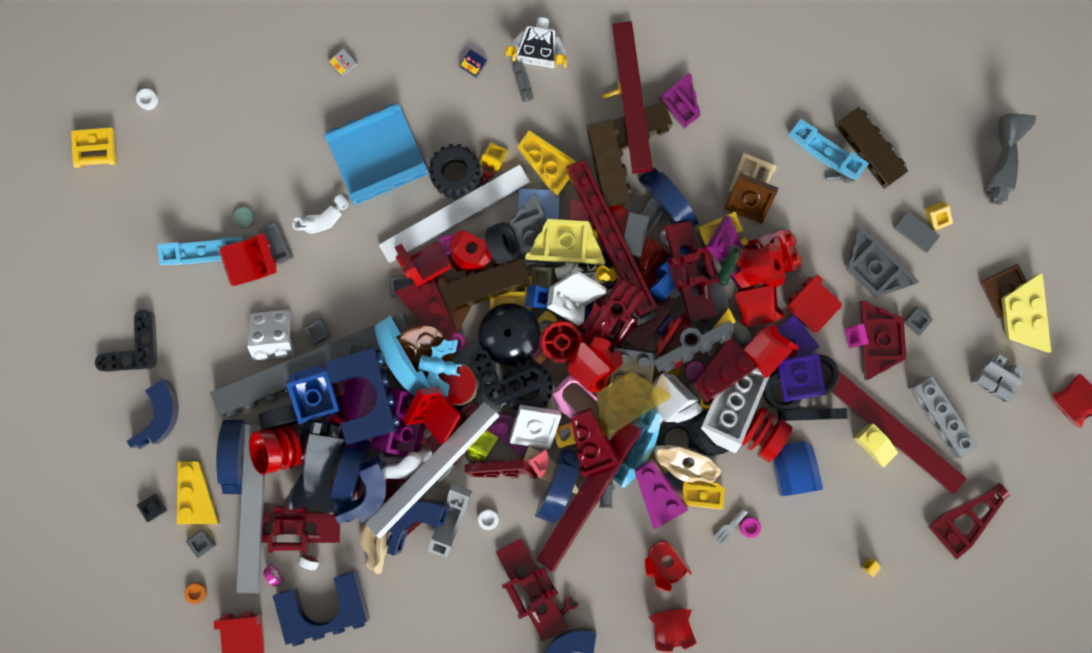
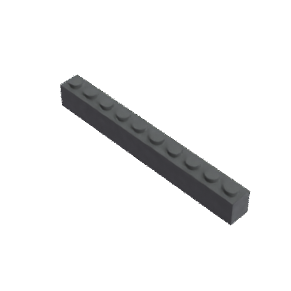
[210,313,410,418]

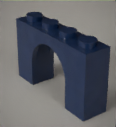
[325,348,400,444]
[273,570,370,647]

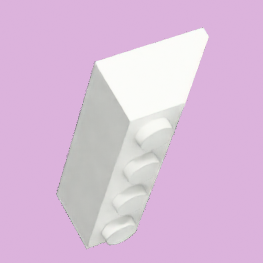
[701,368,769,453]

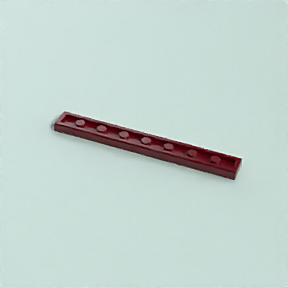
[612,21,653,174]
[565,159,657,317]
[828,371,967,494]
[536,418,642,572]

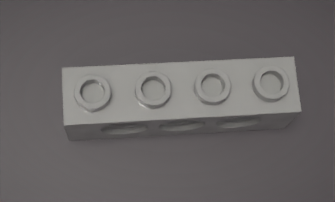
[908,376,979,458]

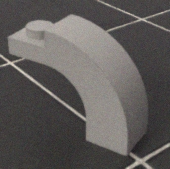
[428,483,472,558]

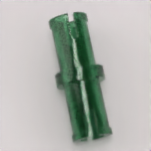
[717,245,742,286]

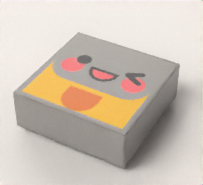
[328,49,357,78]

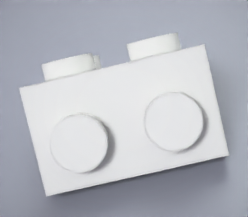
[547,271,606,326]
[247,310,294,361]

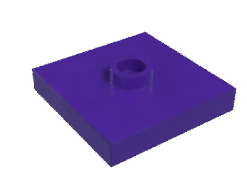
[777,315,820,359]
[778,353,826,402]

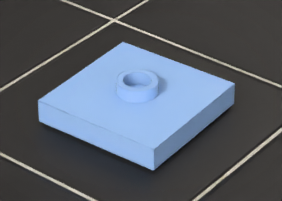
[518,189,560,220]

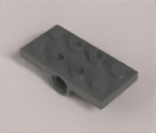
[654,320,734,373]
[604,347,656,430]

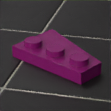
[706,216,744,288]
[635,459,689,530]

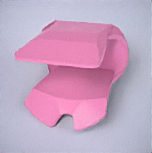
[552,374,597,418]

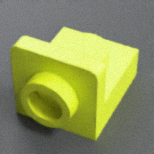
[466,430,499,462]

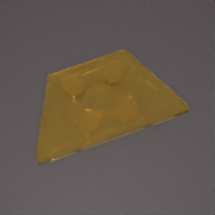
[596,371,671,436]

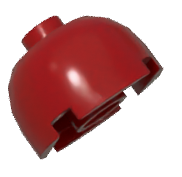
[541,320,583,363]

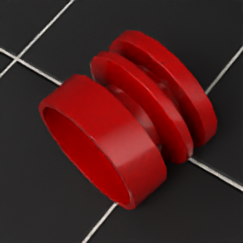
[741,407,793,463]
[249,425,302,475]

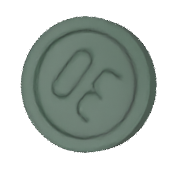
[233,207,254,228]

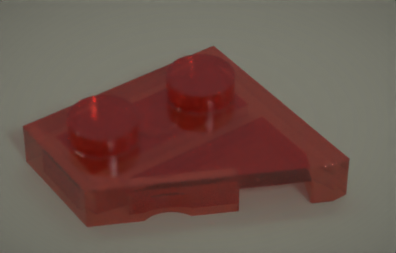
[638,236,670,289]

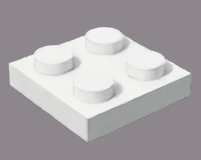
[509,405,561,449]

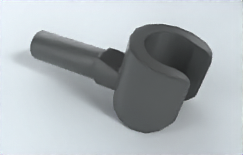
[826,174,855,183]

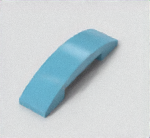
[789,119,869,180]
[157,236,242,265]
[375,316,431,397]
[613,404,660,488]

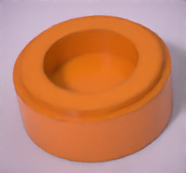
[184,582,207,604]

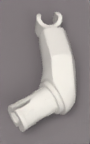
[292,194,349,234]
[385,448,432,479]

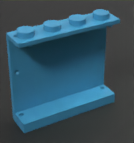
[323,103,429,205]

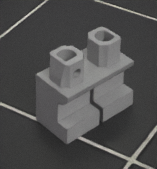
[971,354,1024,403]

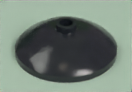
[478,303,540,365]

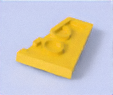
[517,130,576,198]
[177,461,220,524]

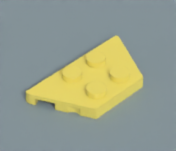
[525,219,605,265]
[1001,274,1051,353]

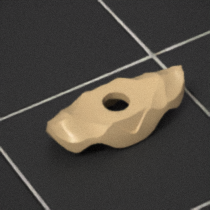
[655,445,721,483]
[360,503,389,574]

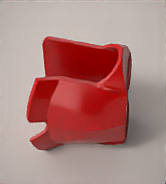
[449,230,492,274]
[733,243,785,289]
[735,284,784,327]
[743,324,798,378]
[567,337,623,392]
[1051,374,1092,428]
[645,540,692,592]
[648,607,697,652]

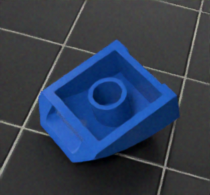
[286,366,341,424]
[773,441,823,496]

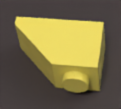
[853,424,898,468]

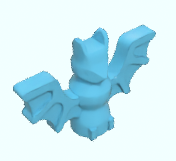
[419,339,462,397]

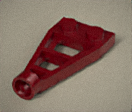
[927,483,1010,560]

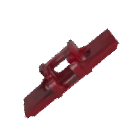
[664,221,721,322]
[581,277,645,350]
[262,506,340,553]
[496,538,568,642]

